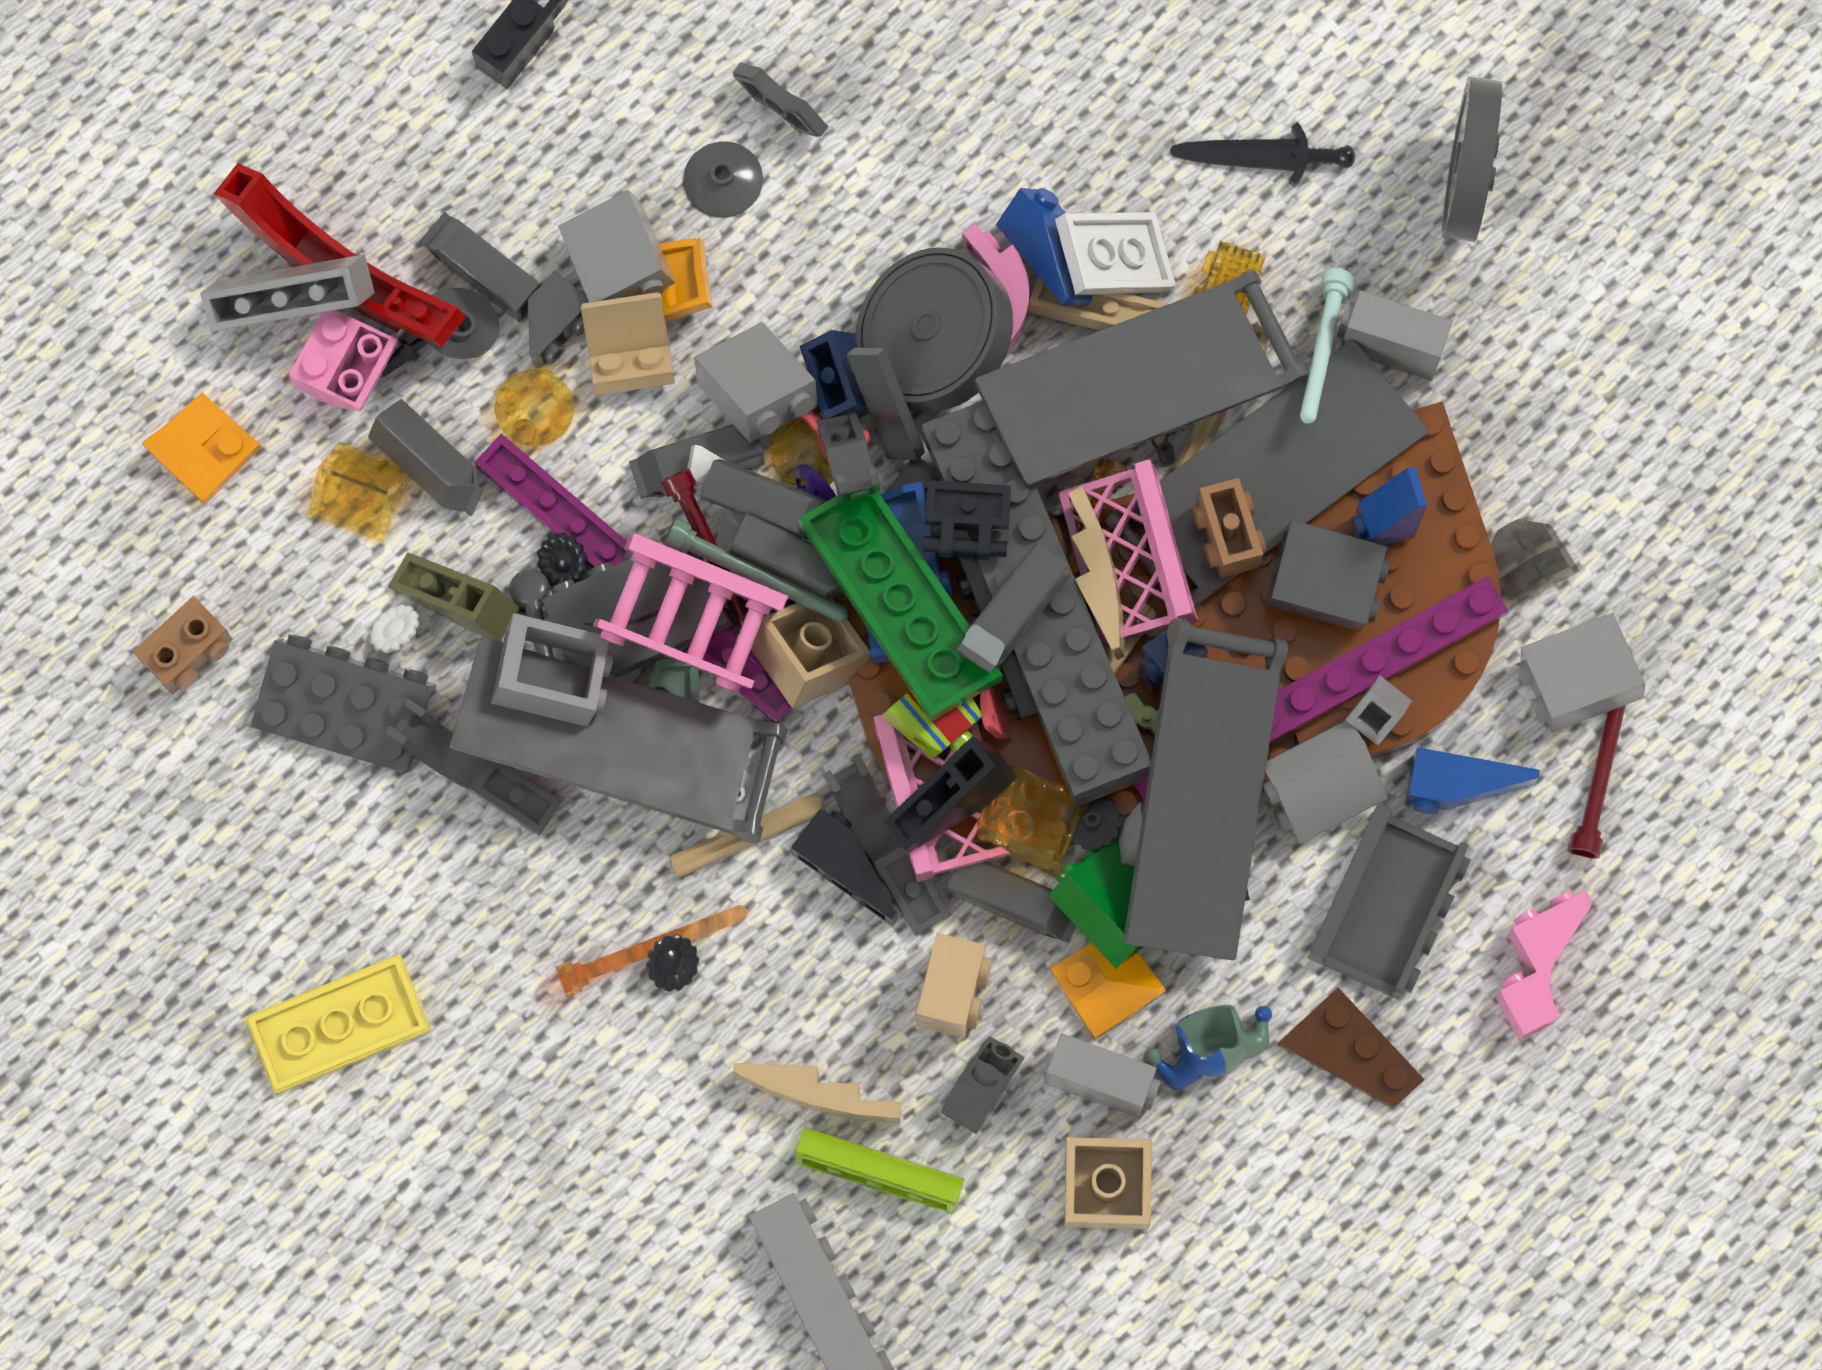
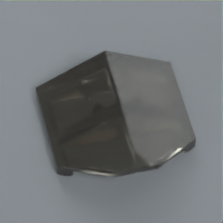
[1491,519,1580,611]

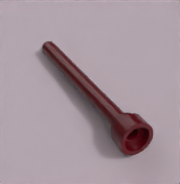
[660,468,749,630]
[1567,705,1626,859]

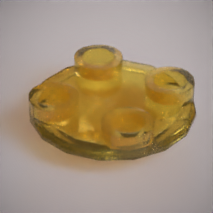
[494,367,575,447]
[770,412,834,487]

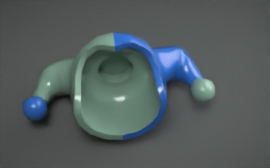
[1143,1005,1272,1091]

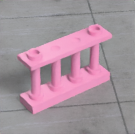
[593,533,788,693]

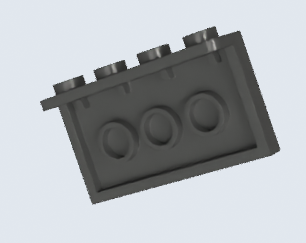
[250,634,437,773]

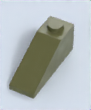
[388,552,520,641]

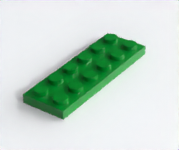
[798,492,1003,722]

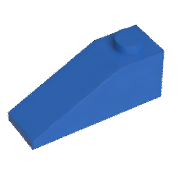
[996,188,1093,306]
[1351,466,1427,546]
[1405,747,1540,814]

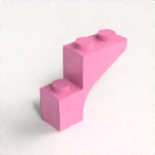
[1495,890,1591,1041]

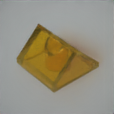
[308,442,411,543]

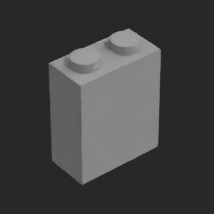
[558,190,675,303]
[1337,290,1453,381]
[694,322,818,443]
[1516,613,1645,733]
[1263,721,1388,844]
[1045,1033,1161,1118]

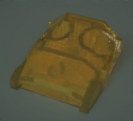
[977,765,1089,876]

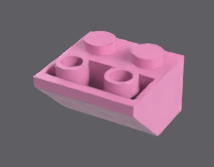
[289,310,399,411]

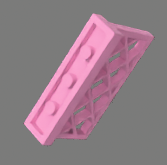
[1058,459,1198,647]
[873,714,1013,882]

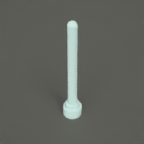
[1300,268,1354,424]

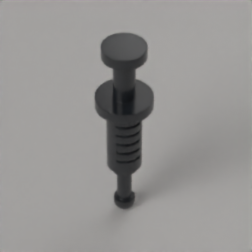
[380,338,428,378]

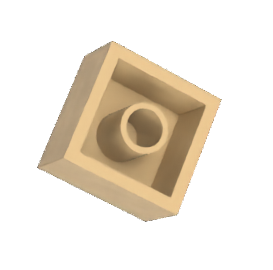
[751,599,870,709]
[916,933,992,1038]
[1064,1137,1152,1230]

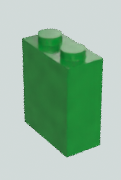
[1048,839,1145,969]

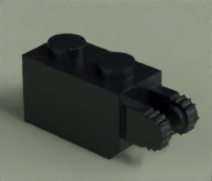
[472,0,568,90]

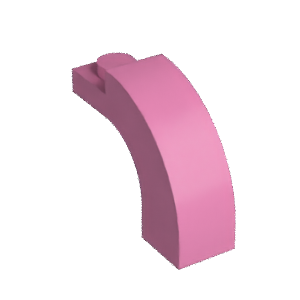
[962,224,1029,356]

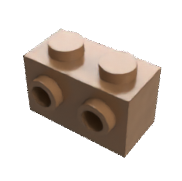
[1192,478,1266,578]
[133,595,233,695]

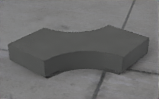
[732,62,829,137]

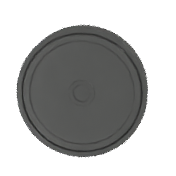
[1442,77,1502,242]
[855,247,1013,412]

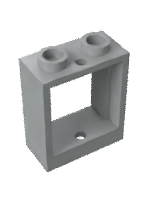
[491,613,614,727]

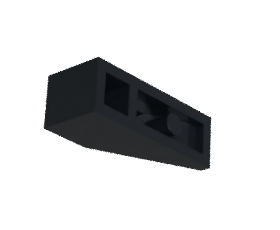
[883,736,1017,853]
[791,808,897,926]

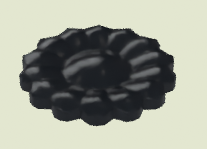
[537,533,588,586]
[1063,797,1121,851]
[646,934,700,992]

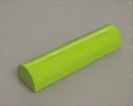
[795,1127,965,1214]

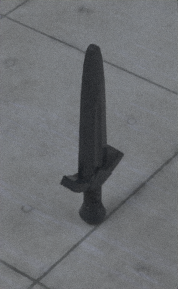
[1170,122,1355,188]

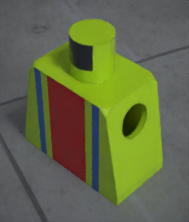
[882,691,982,759]

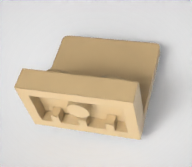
[581,292,675,396]

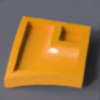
[659,238,713,322]
[142,392,261,505]
[1050,943,1166,1040]

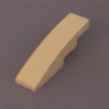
[1068,486,1125,660]
[733,1063,901,1124]

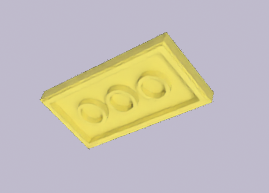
[245,954,431,1095]

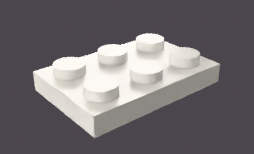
[1055,212,1176,295]

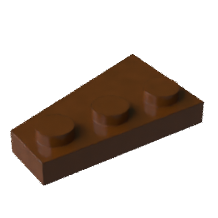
[1277,987,1425,1109]

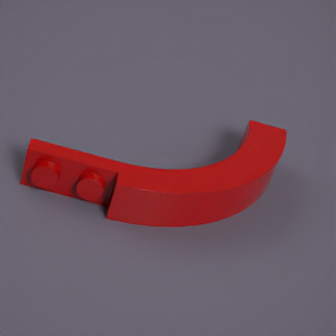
[213,163,466,348]

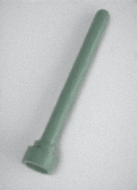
[662,518,848,622]

